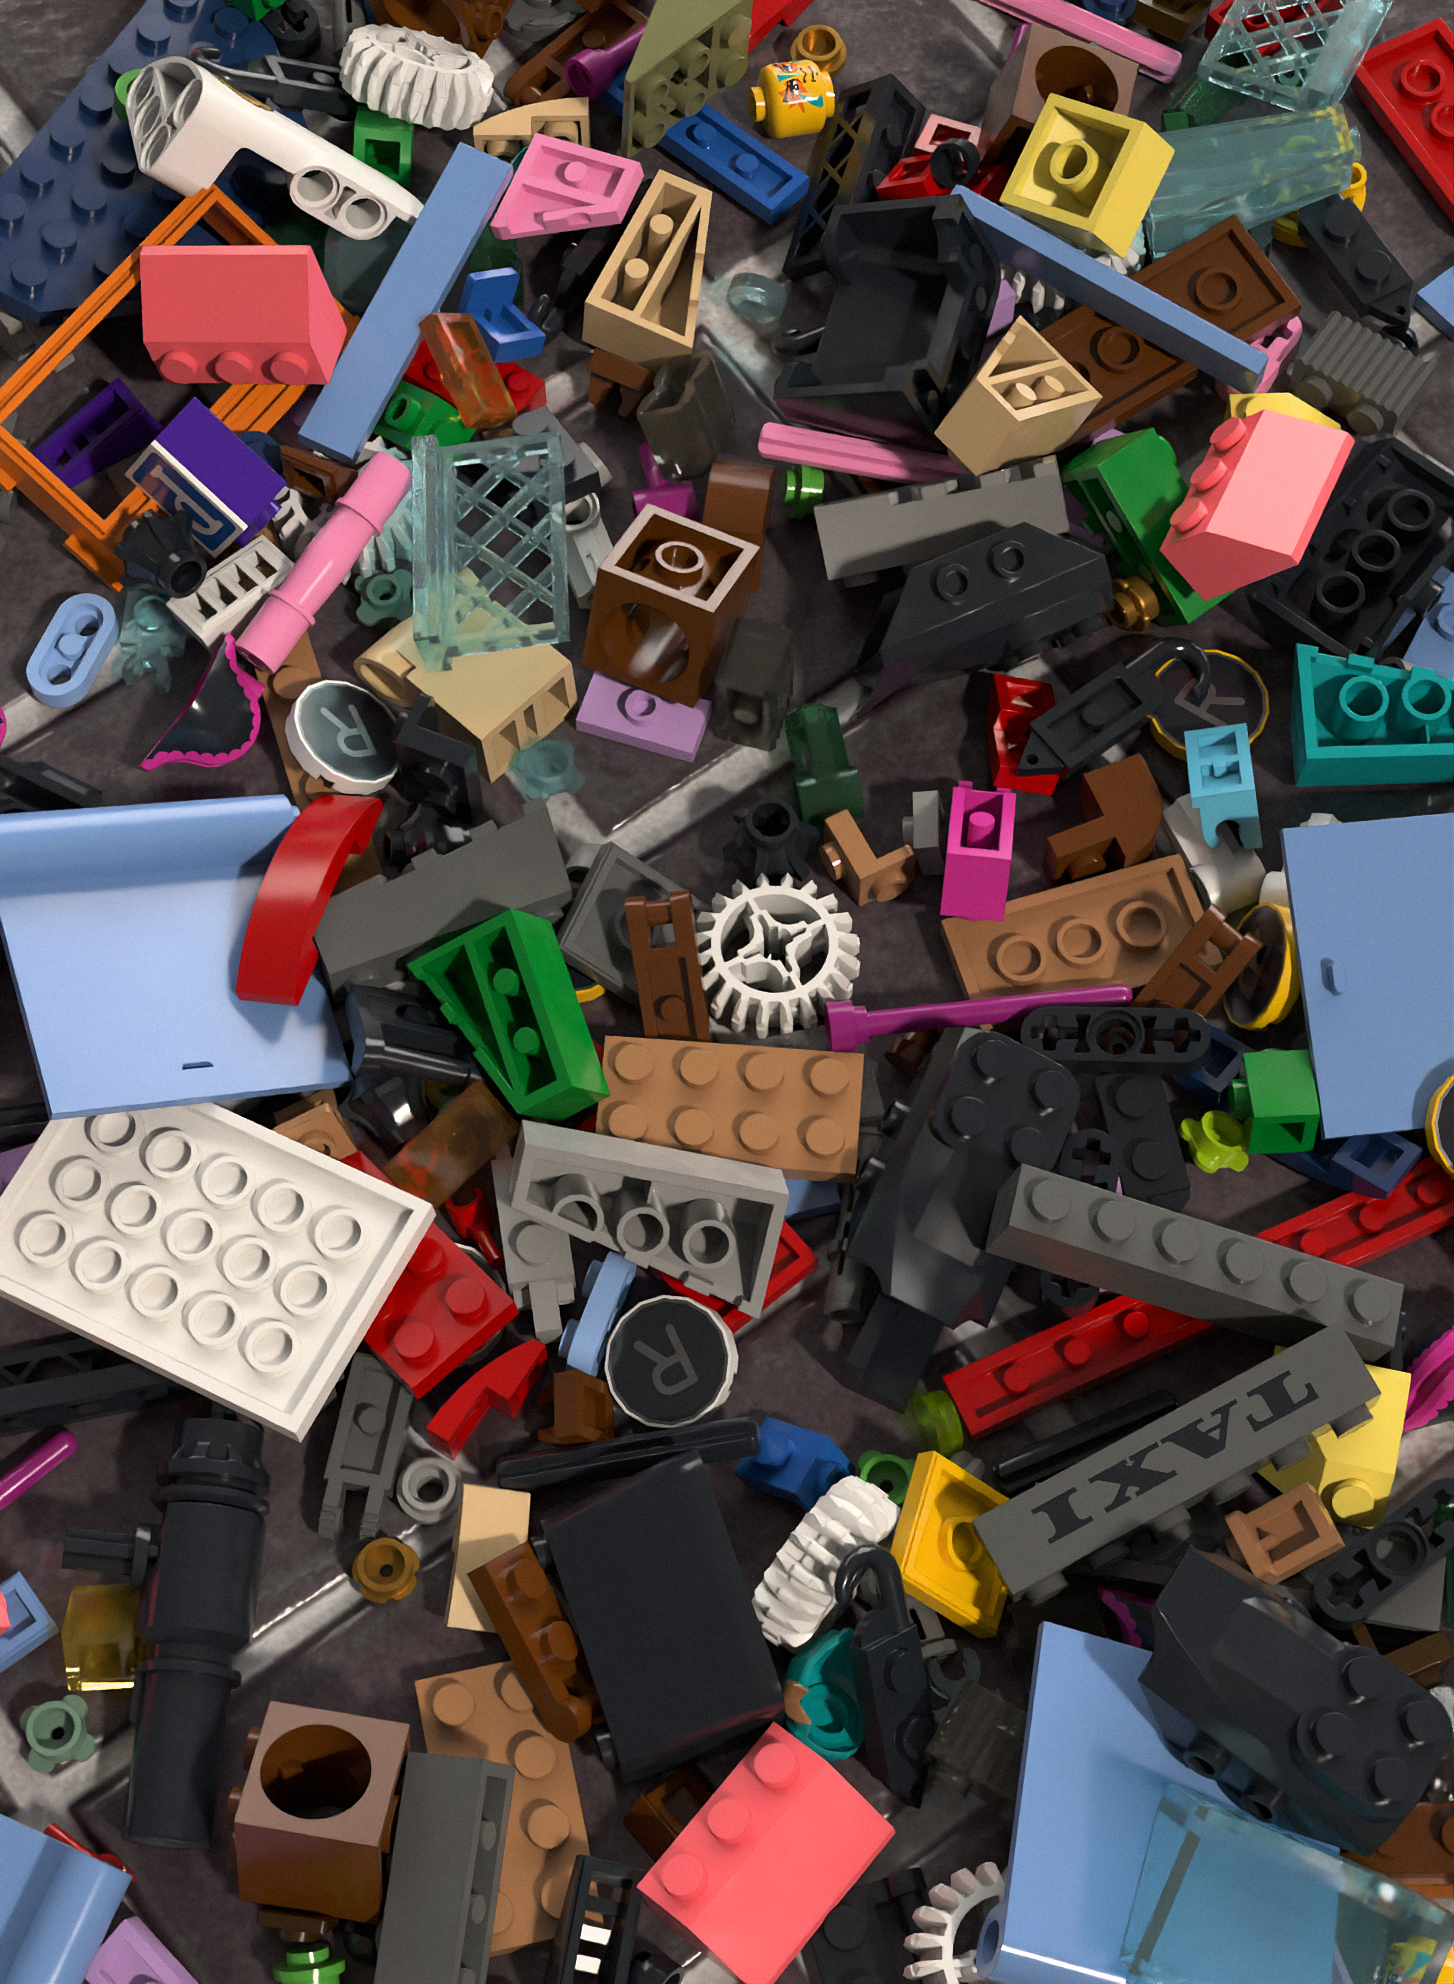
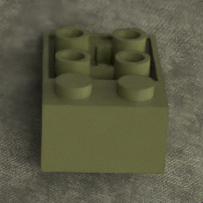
[621,0,753,159]

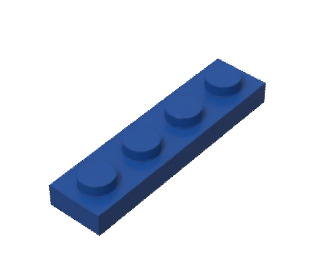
[601,63,809,225]

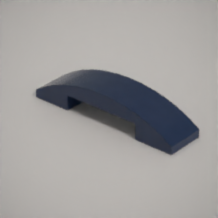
[1171,1023,1423,1200]

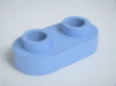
[26,593,119,708]
[558,1251,637,1377]

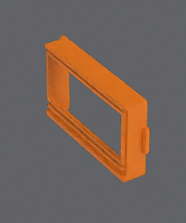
[0,182,361,594]

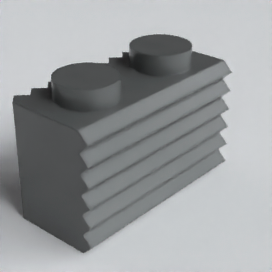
[1289,310,1434,437]

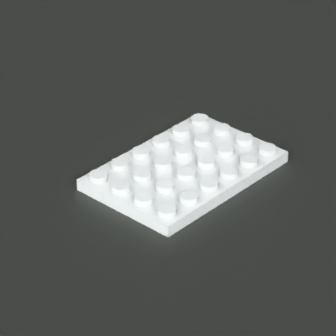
[0,1102,436,1443]

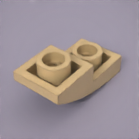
[473,97,591,163]
[444,1483,531,1633]

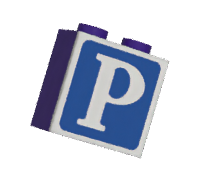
[124,397,287,558]

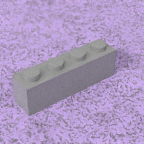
[813,455,1070,588]
[508,1120,790,1319]

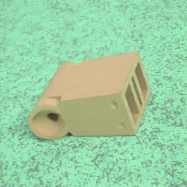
[354,566,579,784]

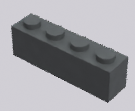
[374,1751,516,1984]

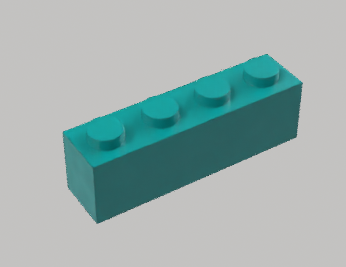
[1290,643,1454,787]

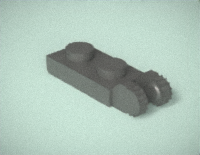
[318,1352,416,1546]

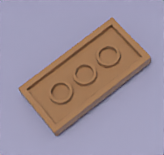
[940,853,1224,1035]
[595,1035,864,1184]
[415,1660,605,1958]

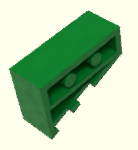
[1059,427,1239,627]
[406,908,611,1122]

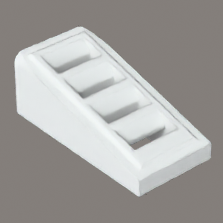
[165,534,295,655]

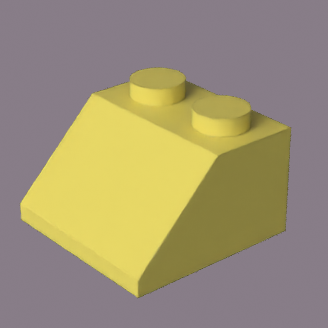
[999,93,1175,259]

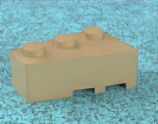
[582,169,712,386]
[934,315,1103,476]

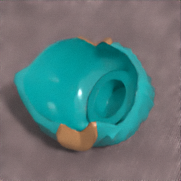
[781,1627,865,1762]

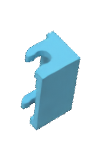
[1184,723,1263,850]

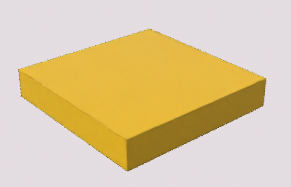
[890,1451,1010,1638]

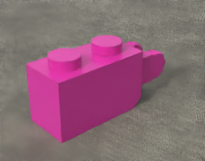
[940,780,1016,922]

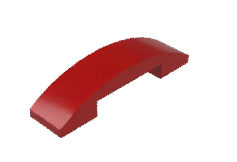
[236,793,384,1006]

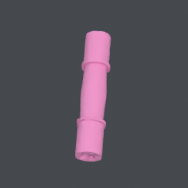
[234,451,416,675]

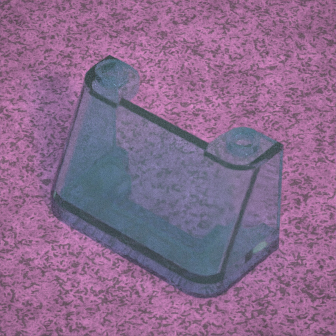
[1118,1782,1454,1984]

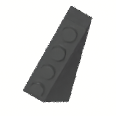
[312,796,573,1003]

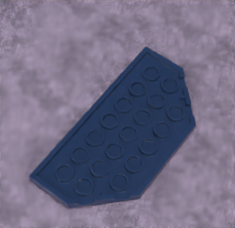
[0,0,308,327]

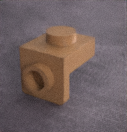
[819,809,916,907]
[272,1088,358,1161]
[1224,1481,1345,1586]

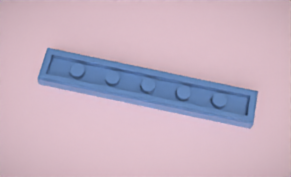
[298,142,513,467]
[950,185,1269,394]

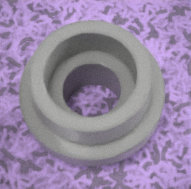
[396,1456,464,1525]

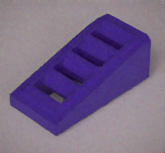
[31,377,164,489]

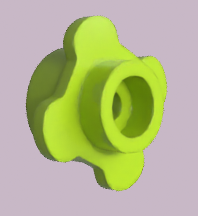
[1178,1110,1249,1174]

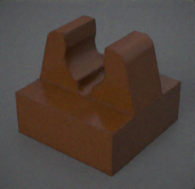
[587,348,663,419]
[537,1369,614,1448]

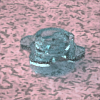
[516,739,585,803]

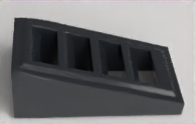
[543,1854,647,1984]

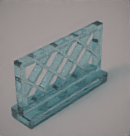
[1197,0,1394,136]
[411,430,570,673]

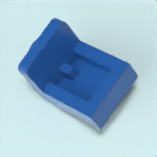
[454,267,546,363]
[734,1416,856,1513]

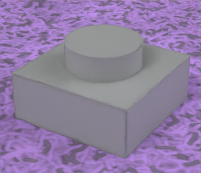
[903,790,947,876]

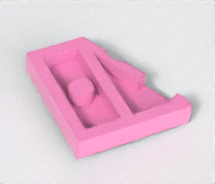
[490,133,644,240]

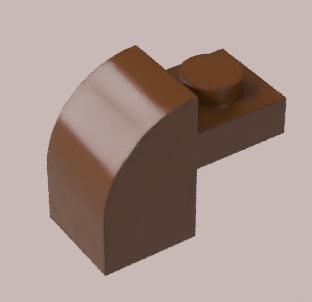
[702,458,777,593]
[1042,753,1162,886]

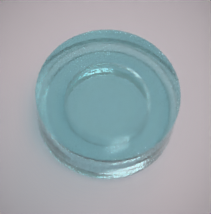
[726,272,787,323]

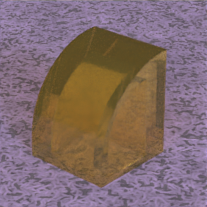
[61,1584,144,1691]

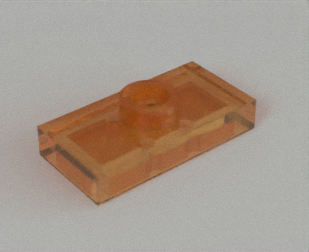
[418,313,518,429]
[383,1080,520,1211]

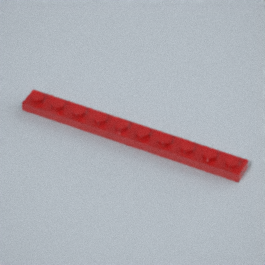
[941,1156,1454,1443]

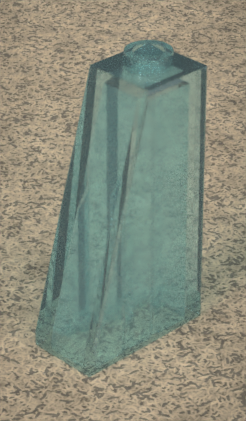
[1143,104,1361,263]

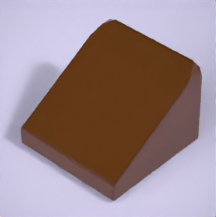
[280,445,358,507]
[623,1765,712,1863]

